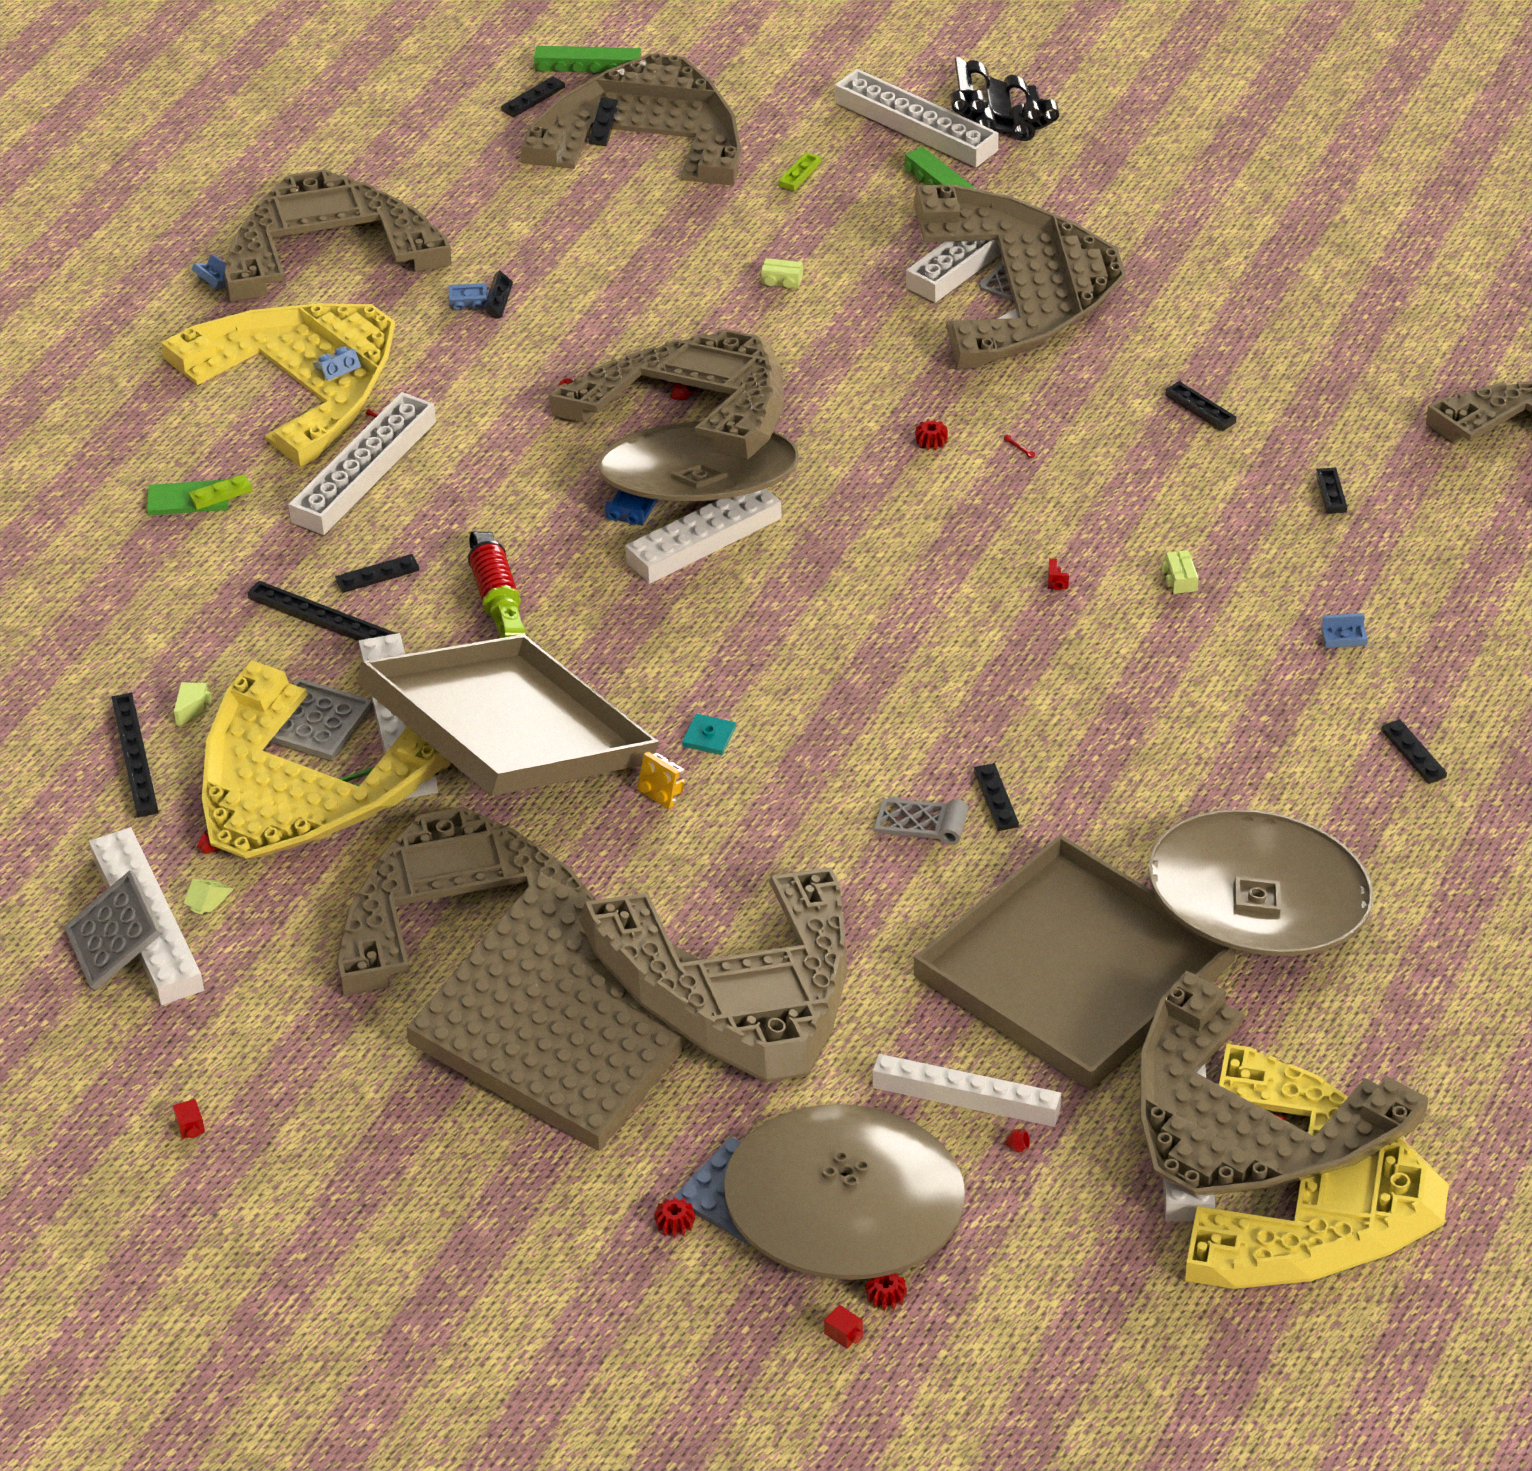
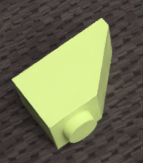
[174,682,211,726]
[184,878,233,914]

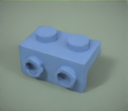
[191,254,226,290]
[448,283,487,310]
[313,346,361,381]
[1321,613,1368,648]

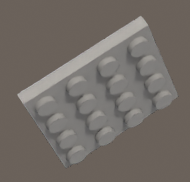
[270,678,373,761]
[64,870,162,990]

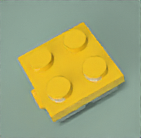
[637,752,685,810]

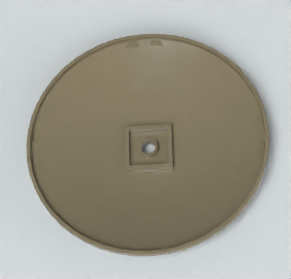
[598,421,799,501]
[1148,810,1373,956]
[724,1104,965,1280]

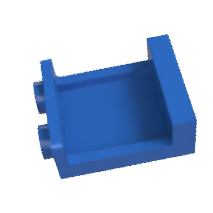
[605,490,658,526]

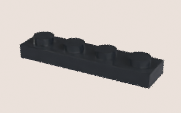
[501,76,565,118]
[1165,381,1237,431]
[335,554,420,593]
[1381,719,1447,784]
[974,763,1019,831]

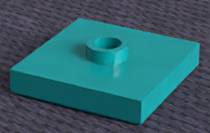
[682,714,736,755]

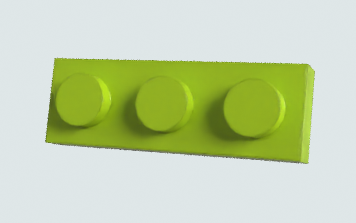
[778,152,822,191]
[189,474,253,510]

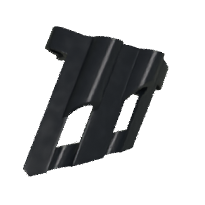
[950,57,1059,141]

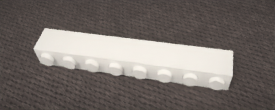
[873,1054,1061,1127]

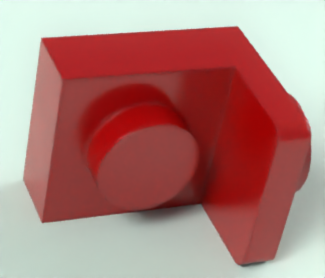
[1048,558,1069,590]

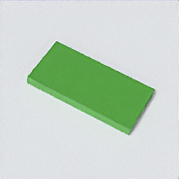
[147,479,229,515]

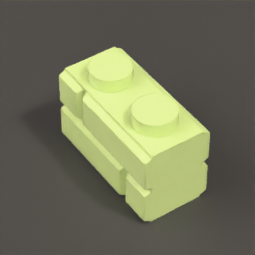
[761,258,803,288]
[1162,550,1199,594]

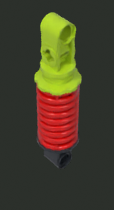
[468,531,525,638]

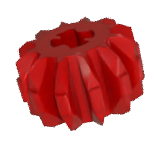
[915,419,948,450]
[654,1197,695,1238]
[865,1273,907,1311]

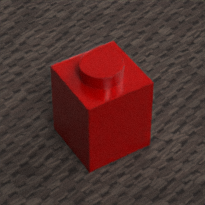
[173,1099,205,1139]
[824,1304,863,1349]

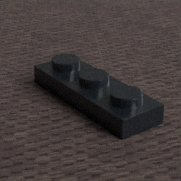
[589,98,619,146]
[484,270,513,319]
[1316,467,1347,514]

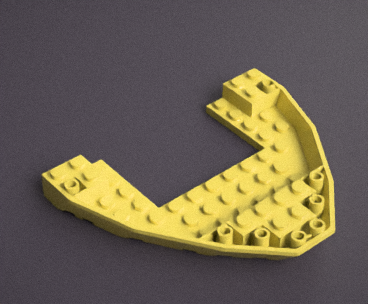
[161,303,395,468]
[202,660,451,859]
[1185,1044,1449,1289]

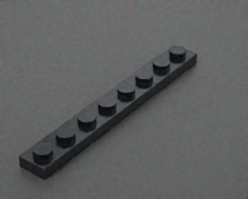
[247,581,396,641]
[111,692,159,818]

